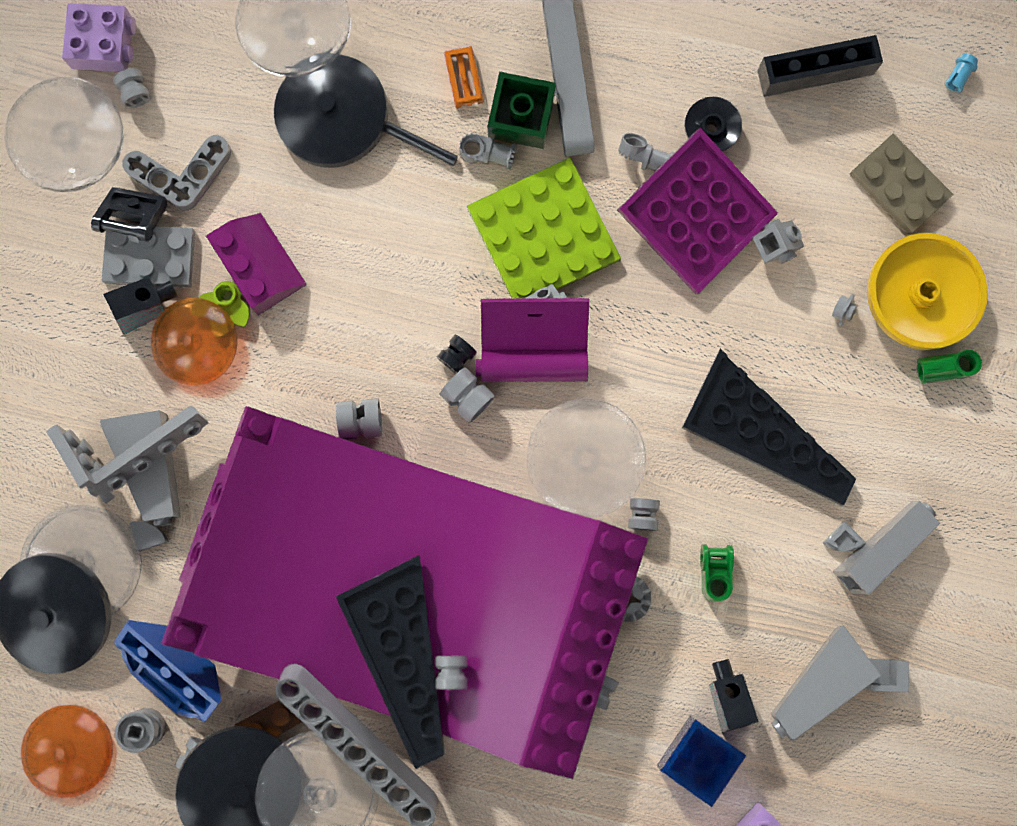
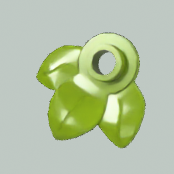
[192,281,250,338]

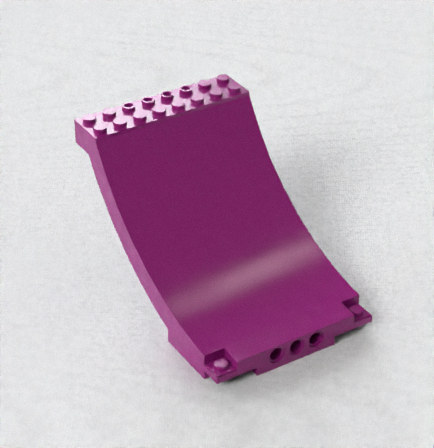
[161,406,648,779]

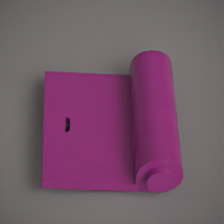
[476,298,589,382]

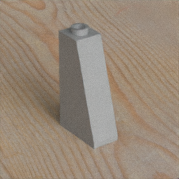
[100,410,181,527]
[833,501,940,595]
[771,625,882,741]

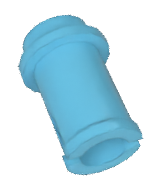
[945,53,978,93]

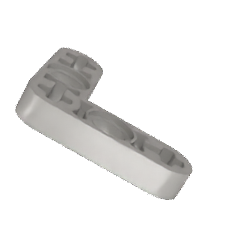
[122,135,231,211]

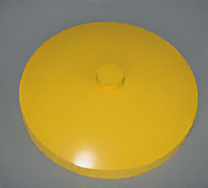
[867,233,988,350]

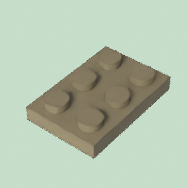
[850,133,954,235]

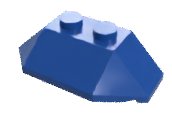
[114,620,222,722]

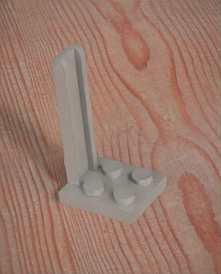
[46,406,209,504]

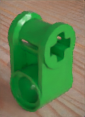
[700,544,734,602]

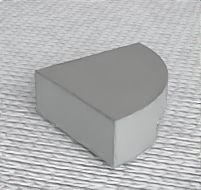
[129,521,169,551]
[822,522,866,552]

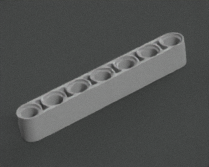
[542,0,594,157]
[275,664,438,826]

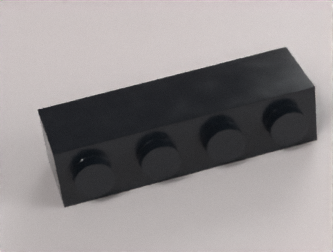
[757,35,883,97]

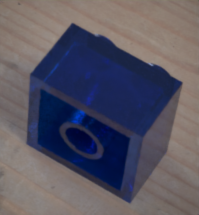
[656,715,747,807]

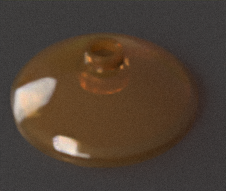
[151,298,238,385]
[21,704,113,798]

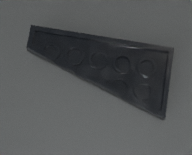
[682,348,856,506]
[335,555,445,770]

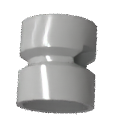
[439,367,495,423]
[336,398,382,440]
[115,708,166,753]

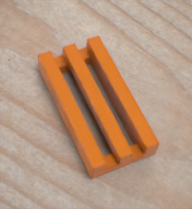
[444,46,483,108]

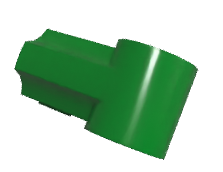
[917,350,982,384]

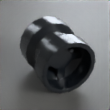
[436,334,477,374]

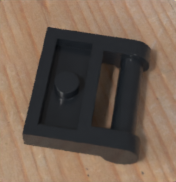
[91,187,168,242]

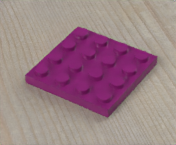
[617,128,778,294]

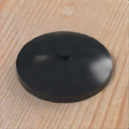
[274,54,389,168]
[0,553,111,674]
[175,726,302,826]

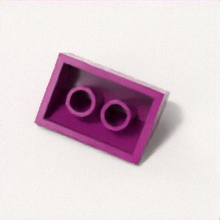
[206,213,307,315]

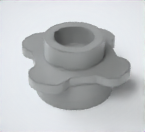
[832,294,858,326]

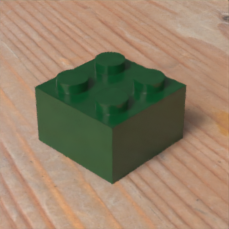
[487,71,556,149]

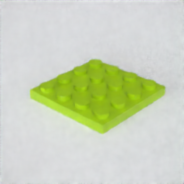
[467,157,621,299]

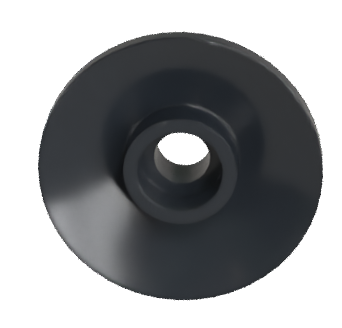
[684,97,742,152]

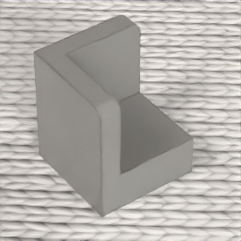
[865,659,909,692]

